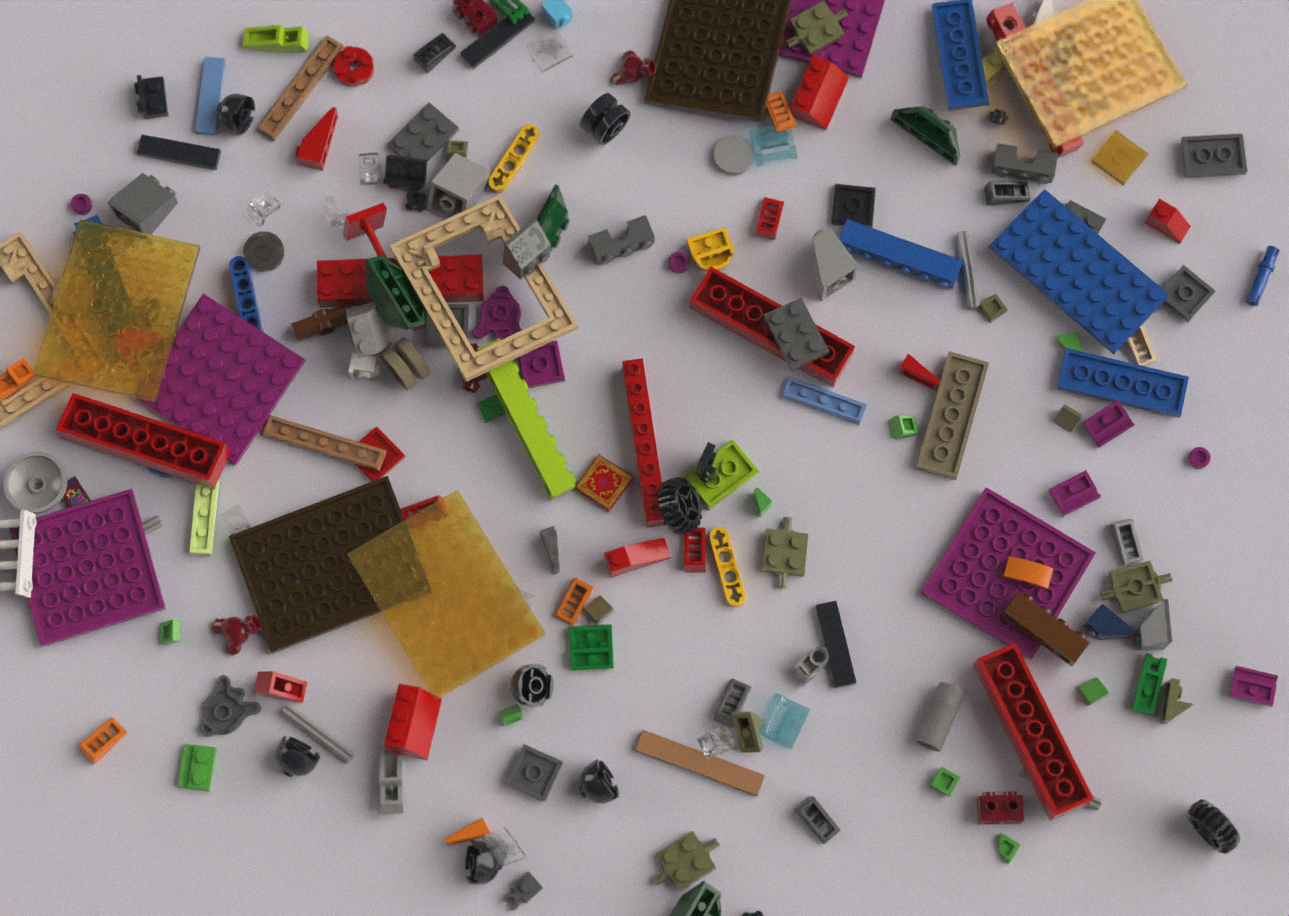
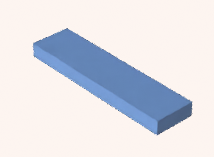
[195,57,226,135]
[781,376,867,425]

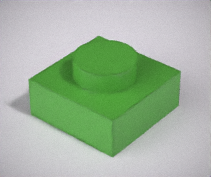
[160,619,181,645]
[930,766,960,797]

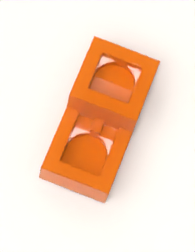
[0,358,36,402]
[1004,556,1053,589]

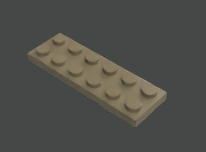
[916,351,989,480]

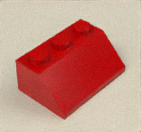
[790,55,849,131]
[384,684,442,761]

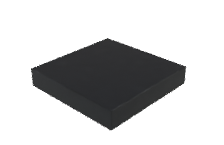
[831,184,876,228]

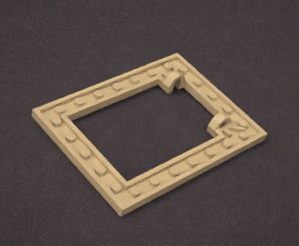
[389,195,578,382]
[0,231,107,430]

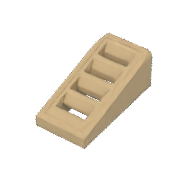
[1125,325,1157,366]

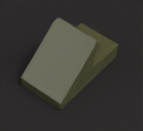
[1161,678,1194,724]
[731,711,764,753]

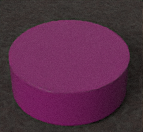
[71,193,92,215]
[669,252,689,274]
[1188,447,1211,469]

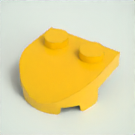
[686,227,734,271]

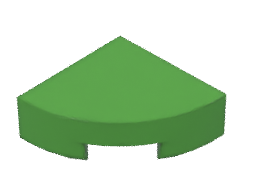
[1057,332,1082,352]
[998,833,1020,864]

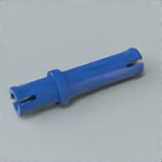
[1246,246,1280,306]

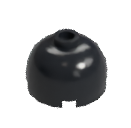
[217,93,255,135]
[510,664,554,707]
[275,736,321,777]
[579,759,619,804]
[465,840,503,885]

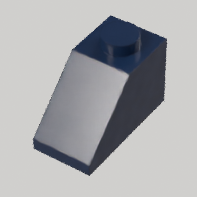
[1083,603,1136,640]

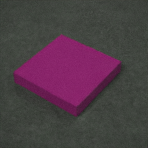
[518,340,565,388]

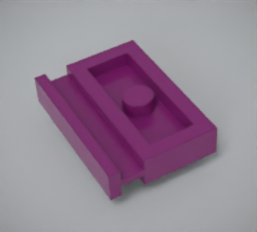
[1082,400,1135,448]
[1048,470,1101,517]
[1229,665,1278,707]

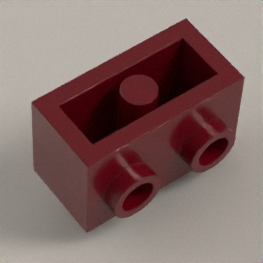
[453,0,498,38]
[977,791,1024,825]

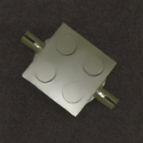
[785,1,848,55]
[762,517,808,589]
[1100,561,1172,613]
[652,831,720,892]

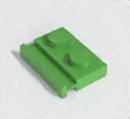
[178,744,217,791]

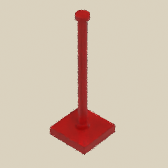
[343,202,424,331]

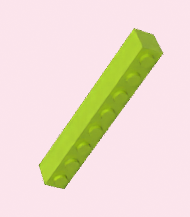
[476,338,576,501]

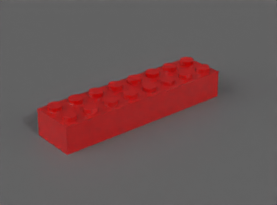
[317,254,485,308]
[689,266,855,388]
[55,393,231,489]
[973,643,1094,821]

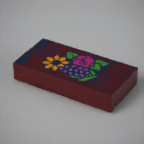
[63,476,91,507]

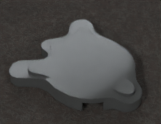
[200,675,261,737]

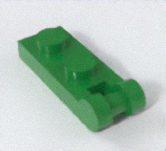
[1131,653,1167,716]

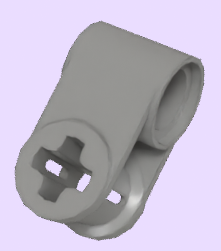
[789,647,829,686]

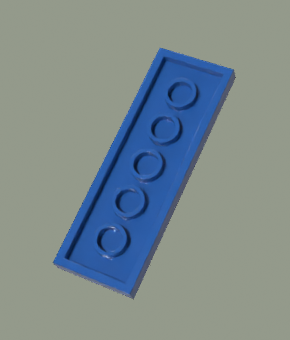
[932,0,989,111]
[1057,348,1189,418]

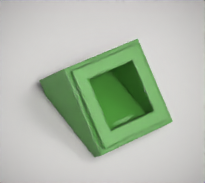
[889,414,918,439]
[753,487,772,517]
[1078,677,1109,706]
[499,704,524,726]

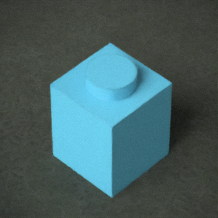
[541,0,572,30]

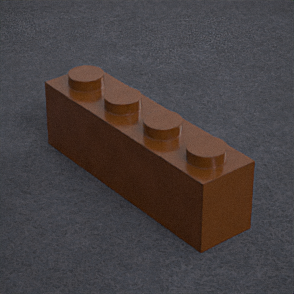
[1002,592,1090,667]

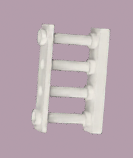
[0,510,36,598]

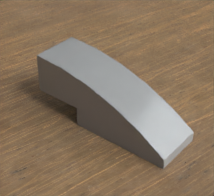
[380,745,404,815]

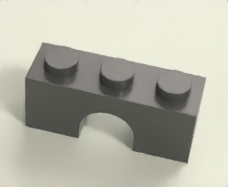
[991,143,1058,184]
[588,215,655,264]

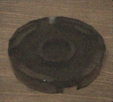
[243,231,285,272]

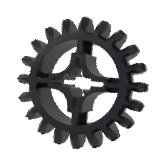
[657,477,702,534]
[1187,799,1240,854]

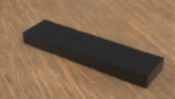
[460,8,535,69]
[137,134,221,170]
[815,601,857,689]

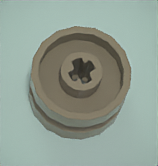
[380,337,431,391]

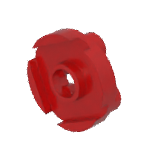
[334,46,374,87]

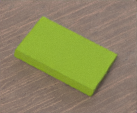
[683,439,759,510]

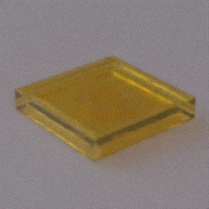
[1091,130,1149,186]

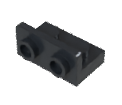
[134,75,169,119]
[383,155,428,191]
[695,442,718,483]

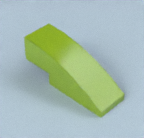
[243,25,310,52]

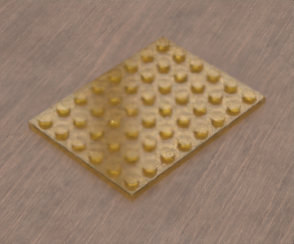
[994,0,1187,149]
[33,219,201,402]
[347,489,546,701]

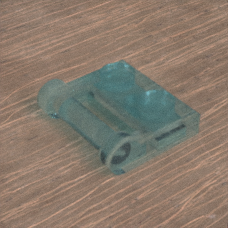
[750,126,797,166]
[759,693,810,749]

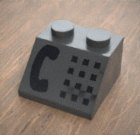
[503,218,551,280]

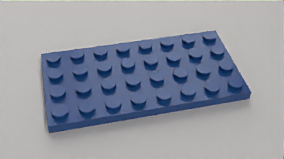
[989,189,1169,354]

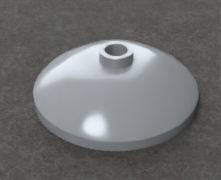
[3,452,67,514]

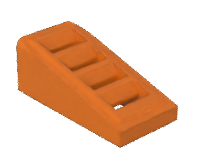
[765,91,796,133]
[555,577,594,625]
[79,717,127,764]
[444,818,492,845]

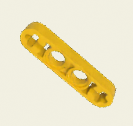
[489,124,539,193]
[709,527,745,608]

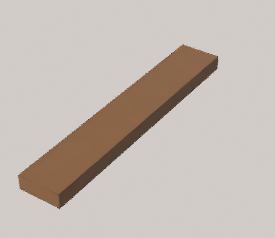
[257,35,344,141]
[262,415,387,471]
[636,730,765,796]

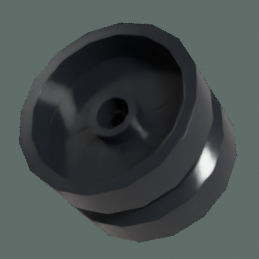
[580,93,631,145]

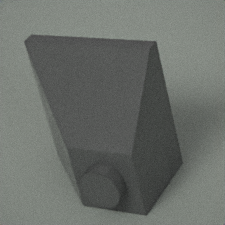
[1134,599,1172,651]

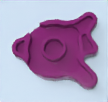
[473,286,522,340]

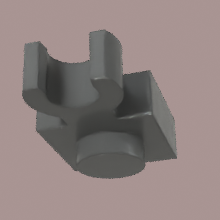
[503,871,543,910]

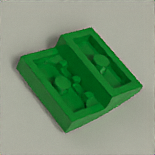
[569,624,614,671]

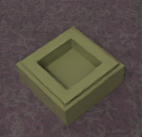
[979,294,1008,323]

